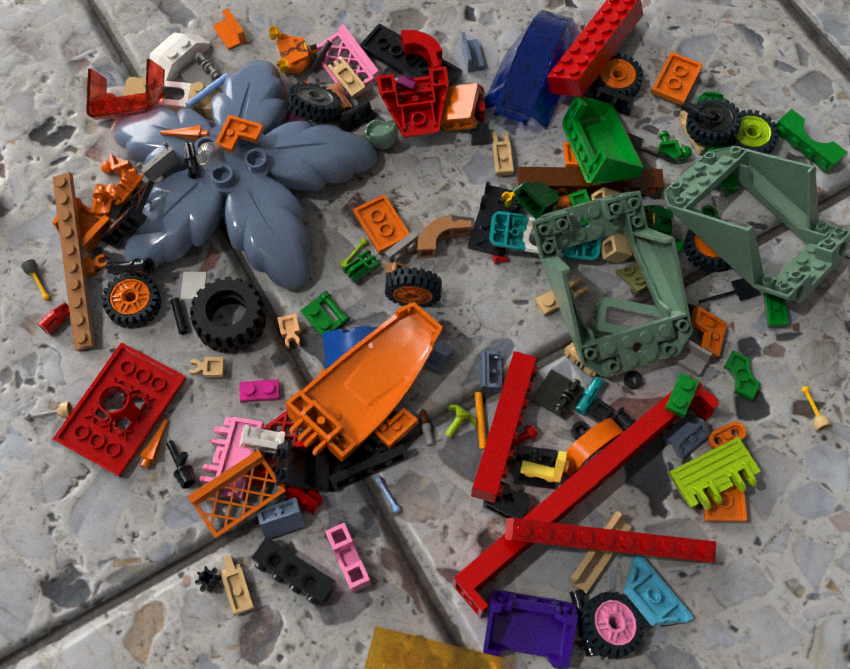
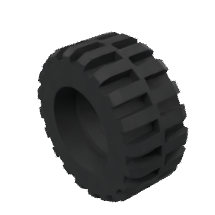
[190,277,266,353]

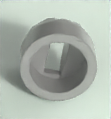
[699,72,714,87]

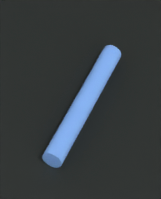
[185,73,228,109]

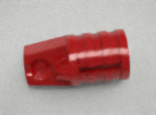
[37,302,70,335]

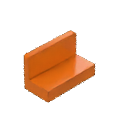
[213,8,246,50]

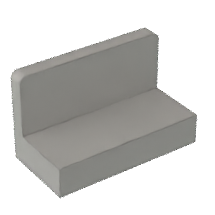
[667,339,712,377]

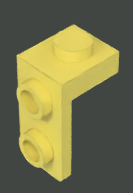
[520,451,569,483]

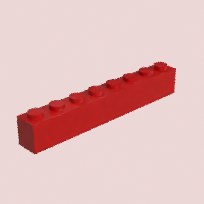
[471,351,538,503]

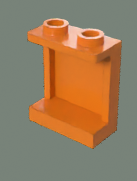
[441,83,483,131]
[52,197,112,254]

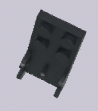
[468,181,519,257]

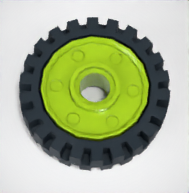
[725,110,779,154]

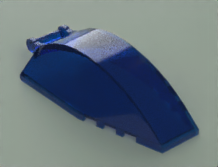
[484,10,574,130]

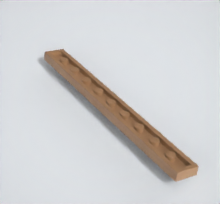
[52,172,96,351]

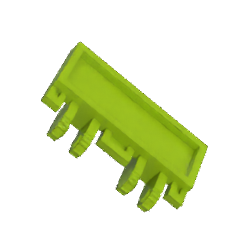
[668,437,761,510]

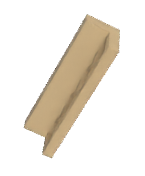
[568,511,632,595]

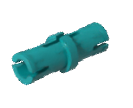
[574,377,605,416]

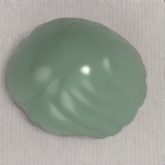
[365,119,398,150]

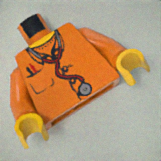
[268,26,318,76]

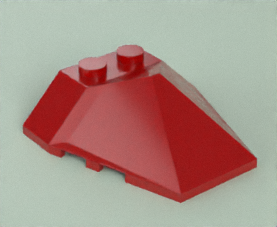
[377,66,449,138]

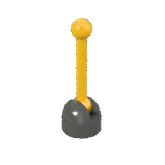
[21,259,50,300]

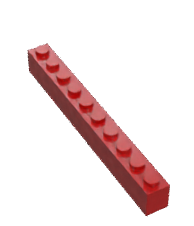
[505,518,716,563]

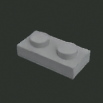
[385,231,418,263]

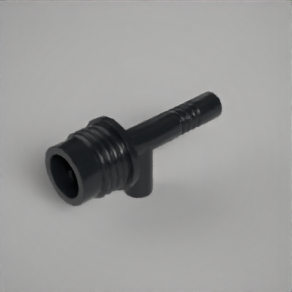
[166,440,196,489]

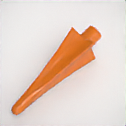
[160,125,210,141]
[140,419,168,469]

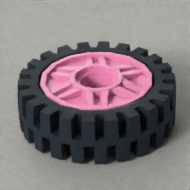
[578,591,645,659]

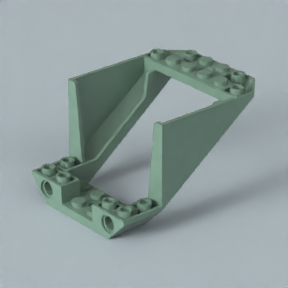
[664,146,850,303]
[532,191,693,378]

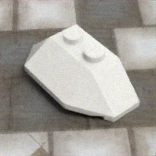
[150,33,212,88]

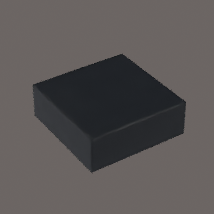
[586,399,614,423]

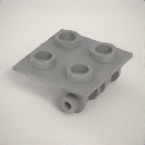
[178,52,223,85]

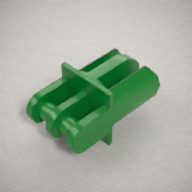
[342,250,381,283]

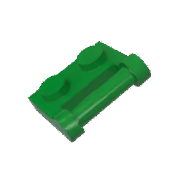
[300,291,350,339]

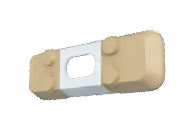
[122,76,223,120]

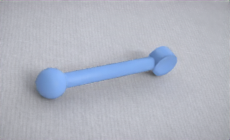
[375,476,400,513]

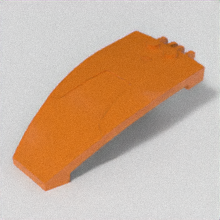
[285,302,443,462]

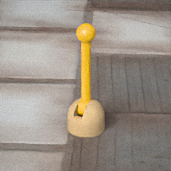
[802,386,832,432]

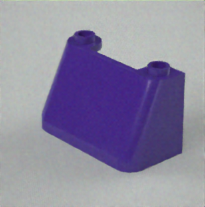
[483,590,578,669]

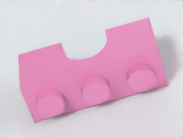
[325,523,371,593]

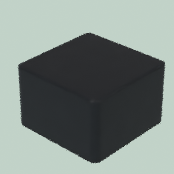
[470,123,489,146]

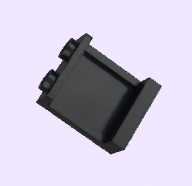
[275,441,329,492]

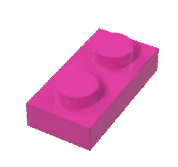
[239,379,280,403]

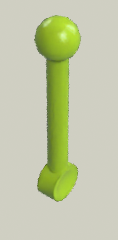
[340,238,368,268]

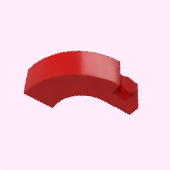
[401,30,442,68]

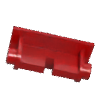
[283,487,324,515]

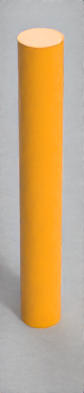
[474,392,487,450]

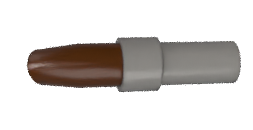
[419,409,434,447]

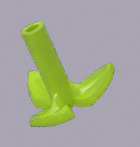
[444,405,477,438]

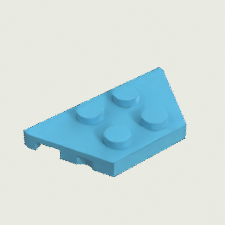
[623,554,694,626]

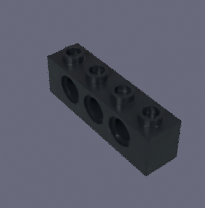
[252,537,337,606]

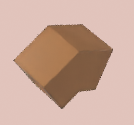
[385,261,405,277]

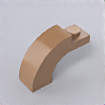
[417,215,471,258]

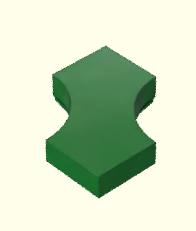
[724,350,761,402]

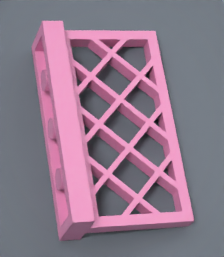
[317,24,380,98]

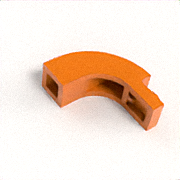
[566,418,624,477]

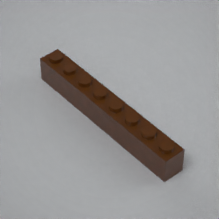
[517,167,664,198]

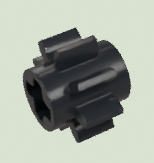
[195,566,222,594]

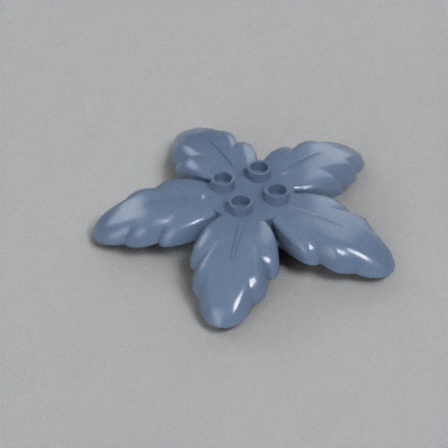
[114,60,377,289]

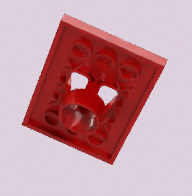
[53,342,187,478]

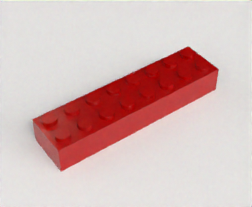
[547,0,643,97]

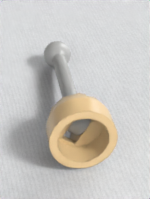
[24,401,73,421]

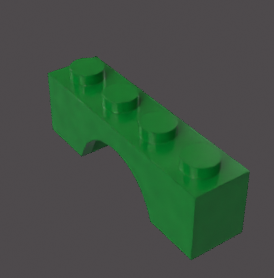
[775,109,847,174]

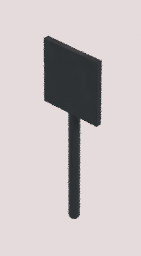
[627,133,675,163]
[698,278,761,304]

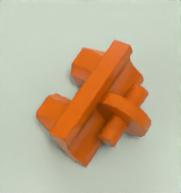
[91,184,115,217]

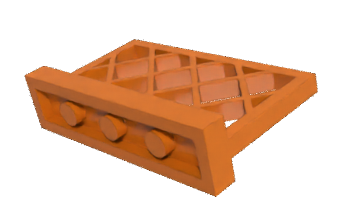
[187,450,285,538]

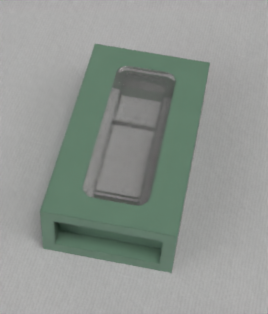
[590,296,662,347]

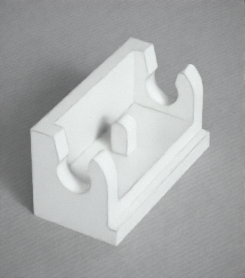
[239,424,285,454]

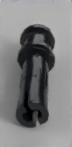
[106,258,155,275]

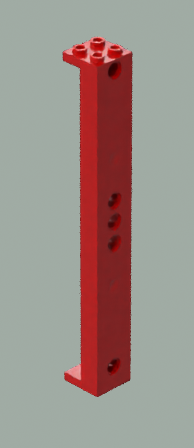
[453,375,719,618]

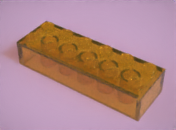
[364,626,503,669]

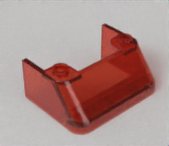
[86,58,165,120]

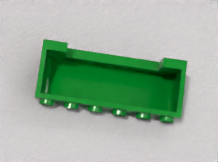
[562,96,644,185]

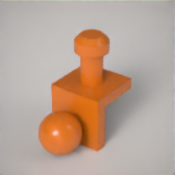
[101,154,136,183]

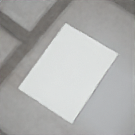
[180,272,207,299]

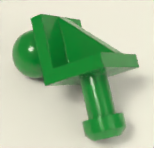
[657,131,692,165]

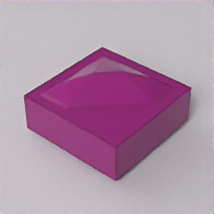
[397,75,419,90]

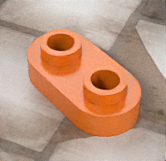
[708,422,747,449]

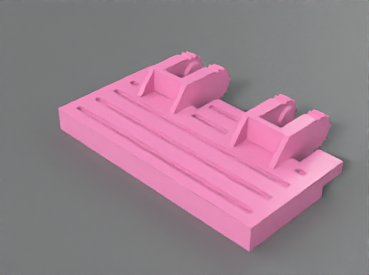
[199,417,264,500]

